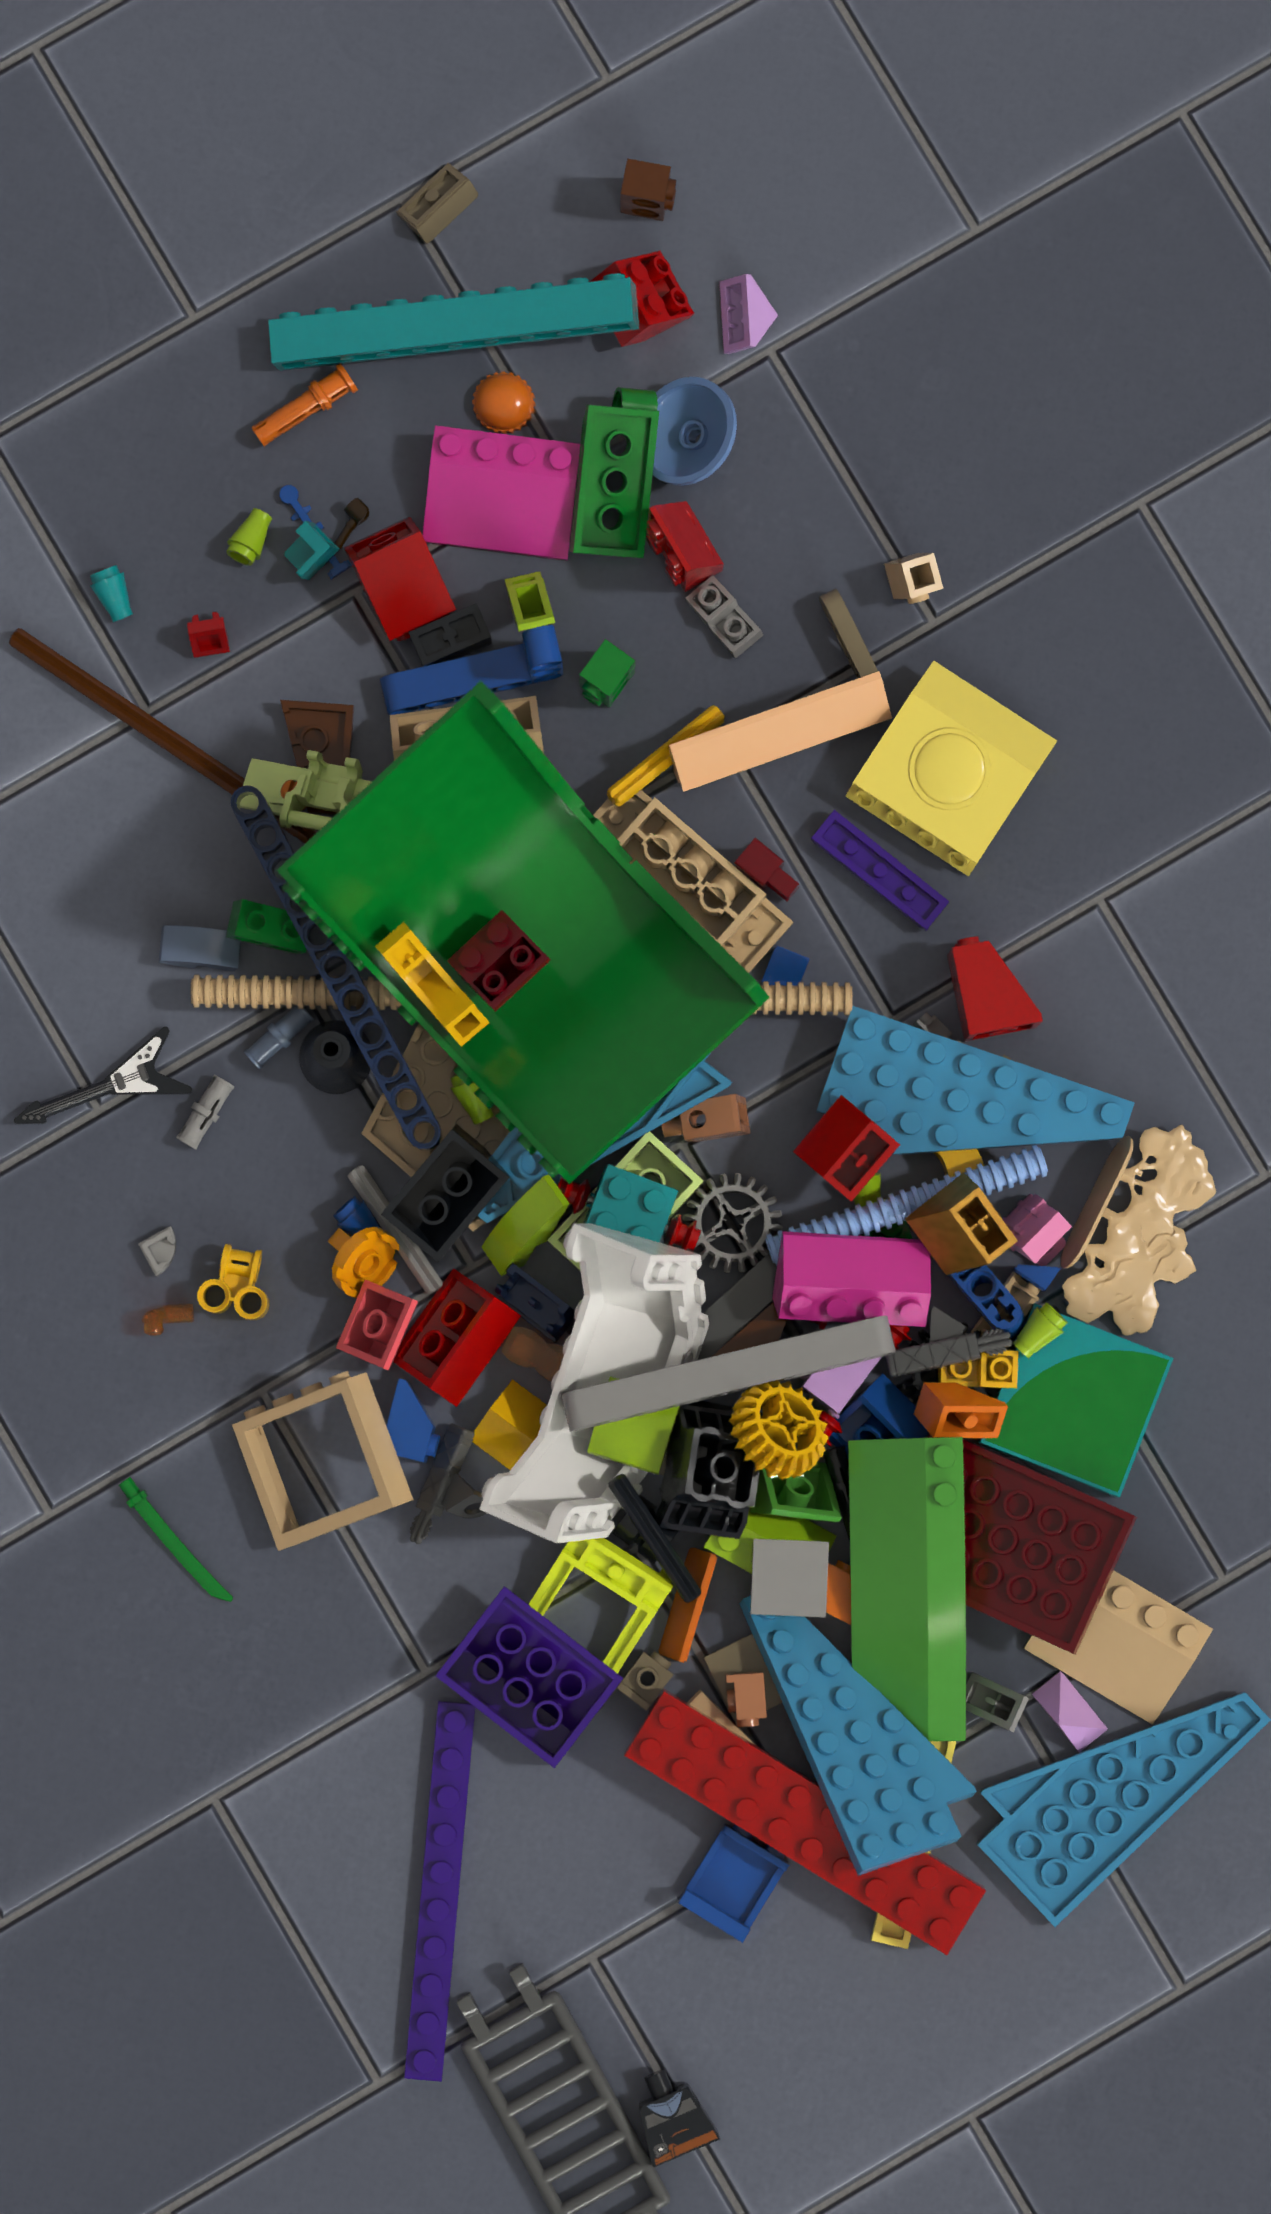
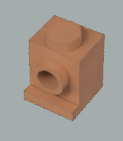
[725,1671,767,1727]

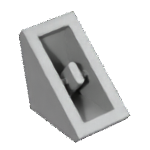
[966,1672,1029,1732]

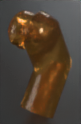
[142,1304,194,1336]

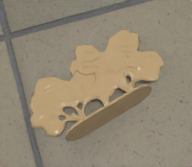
[1060,1125,1216,1336]

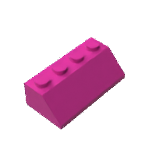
[772,1231,931,1327]

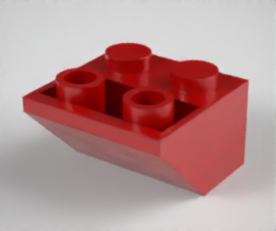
[590,250,694,347]
[793,1095,900,1202]

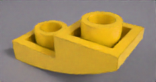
[938,1350,1019,1389]

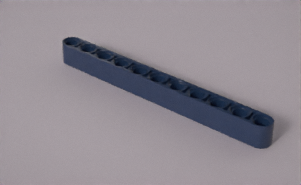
[231,786,442,1151]

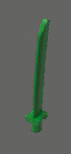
[118,1477,233,1602]

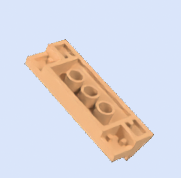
[669,671,892,792]

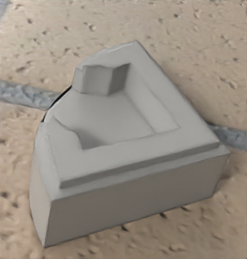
[138,1226,176,1276]

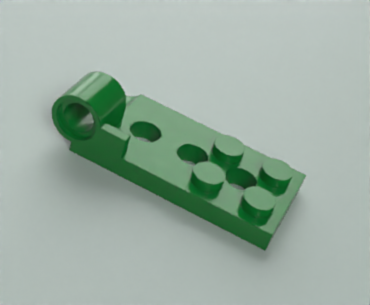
[569,387,659,558]

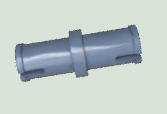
[244,1005,314,1069]

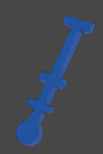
[279,485,352,580]

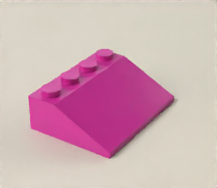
[423,425,580,561]

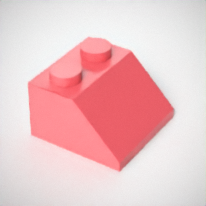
[336,1280,418,1371]

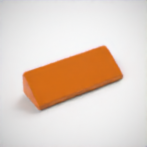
[659,1548,718,1663]

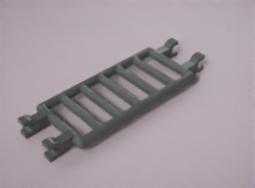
[456,1963,671,2214]

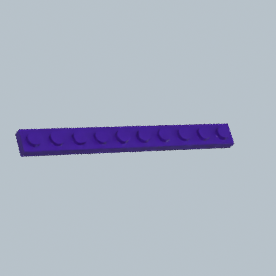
[404,1701,476,2082]

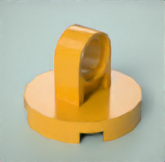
[327,1227,399,1298]

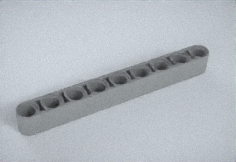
[561,1315,896,1431]

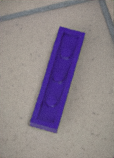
[811,810,950,932]

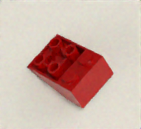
[646,501,724,592]

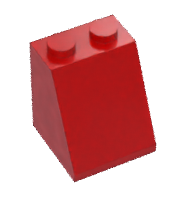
[344,517,456,641]
[947,936,1043,1042]

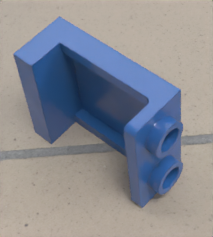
[678,1823,790,1943]

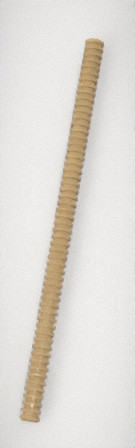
[191,974,852,1016]

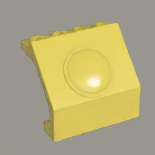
[845,661,1057,877]

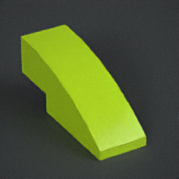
[504,571,555,632]
[481,1174,569,1276]

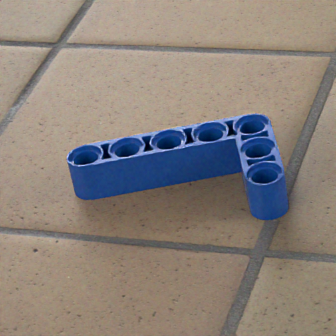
[380,625,563,716]

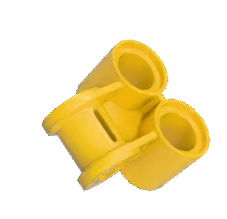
[197,1244,269,1320]

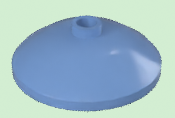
[653,377,737,486]

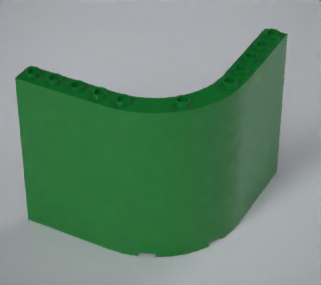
[276,681,770,1184]

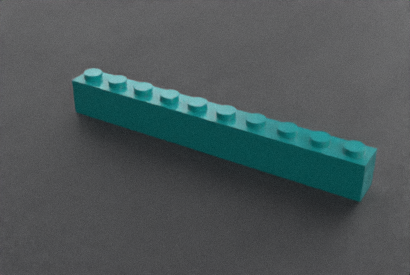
[268,273,639,371]

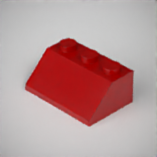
[393,1268,521,1407]

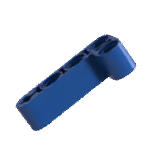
[930,1254,1026,1338]

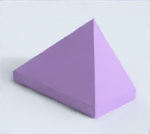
[719,274,778,354]
[1032,1671,1108,1753]

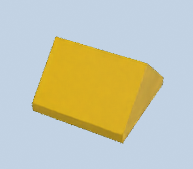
[472,1379,547,1470]

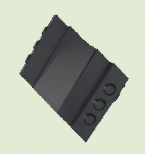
[656,1405,760,1539]

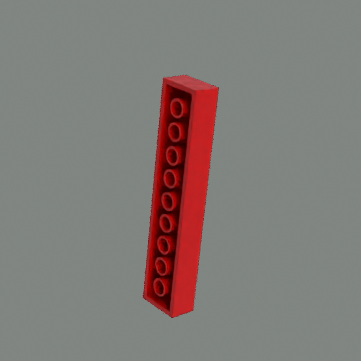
[624,1689,986,1955]

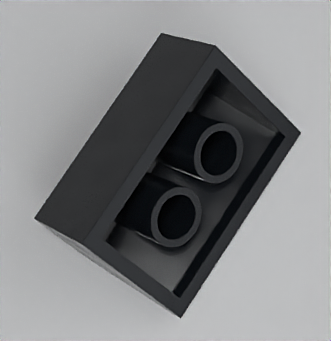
[381,1124,510,1262]

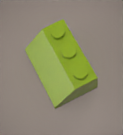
[703,1508,837,1574]

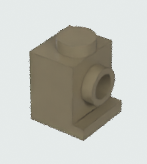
[617,1650,674,1711]

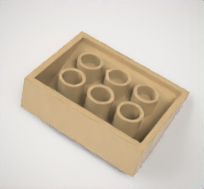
[1023,1570,1213,1725]

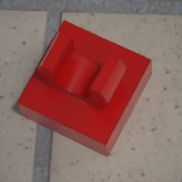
[187,612,230,658]

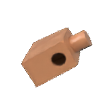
[661,1094,751,1142]

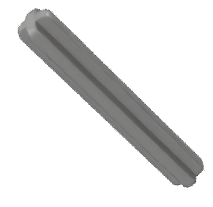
[348,1165,443,1294]

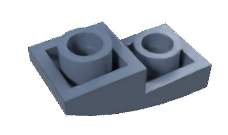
[159,925,241,972]

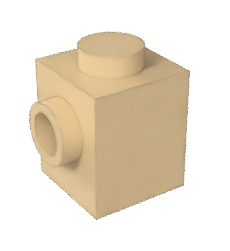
[884,553,943,604]

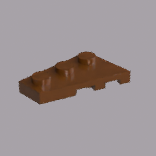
[280,700,355,816]

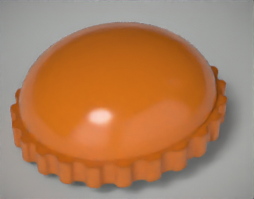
[472,371,536,434]

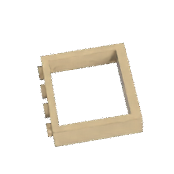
[232,1371,414,1551]

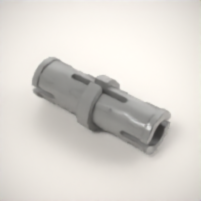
[176,1074,235,1150]

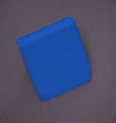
[761,945,810,985]
[1012,1264,1061,1292]

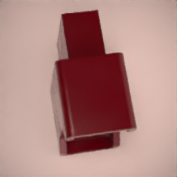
[734,838,799,902]

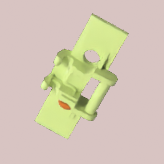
[239,750,372,830]

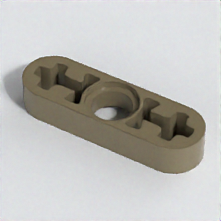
[819,589,878,679]

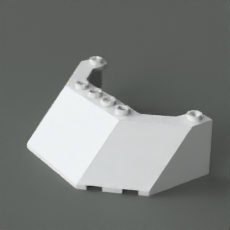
[479,1223,709,1543]

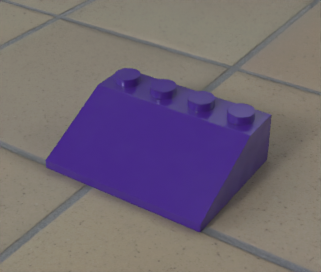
[435,1586,623,1768]

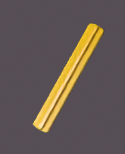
[607,705,725,807]

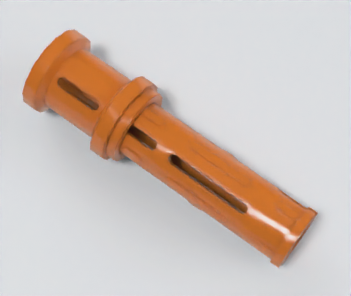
[251,363,358,447]

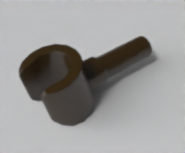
[334,498,370,549]

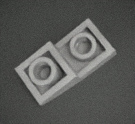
[685,575,764,659]

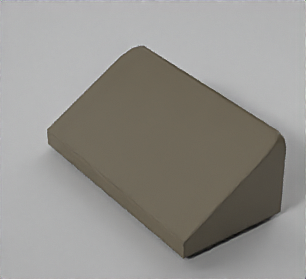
[396,163,478,244]

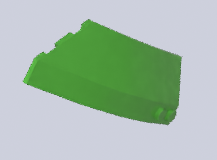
[848,1437,966,1741]

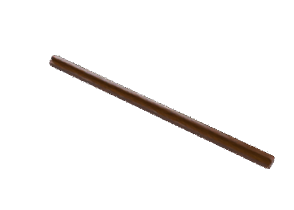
[9,628,319,843]

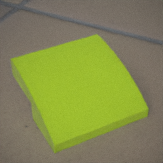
[587,1376,680,1475]

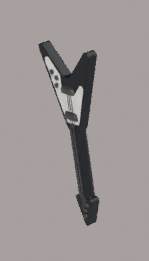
[14,1026,192,1124]

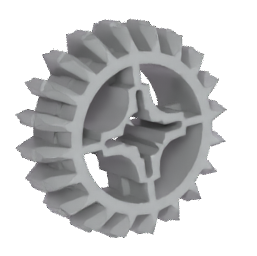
[682,1173,783,1273]

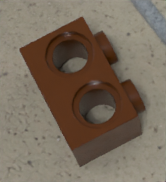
[620,158,677,221]

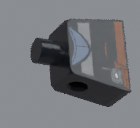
[639,2069,720,2167]

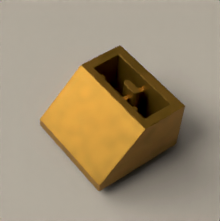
[905,1172,1018,1275]

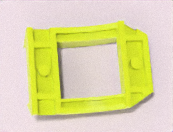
[528,1538,673,1673]

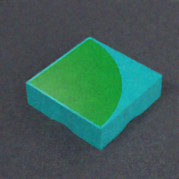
[977,1303,1174,1498]

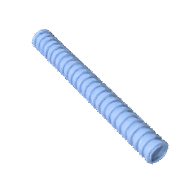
[765,1145,1048,1266]

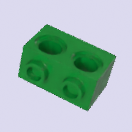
[579,639,636,708]
[226,899,306,955]

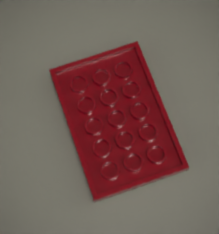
[927,1433,1137,1655]

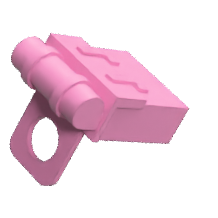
[1002,1194,1072,1266]

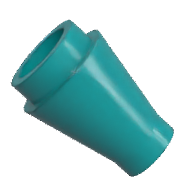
[90,565,133,622]

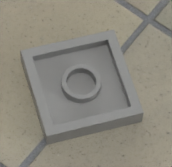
[750,1538,829,1618]

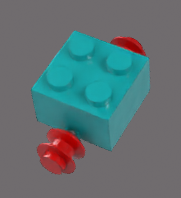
[557,1164,701,1251]

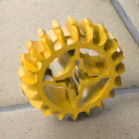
[729,1380,829,1480]

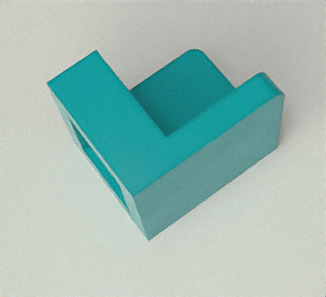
[284,521,339,580]

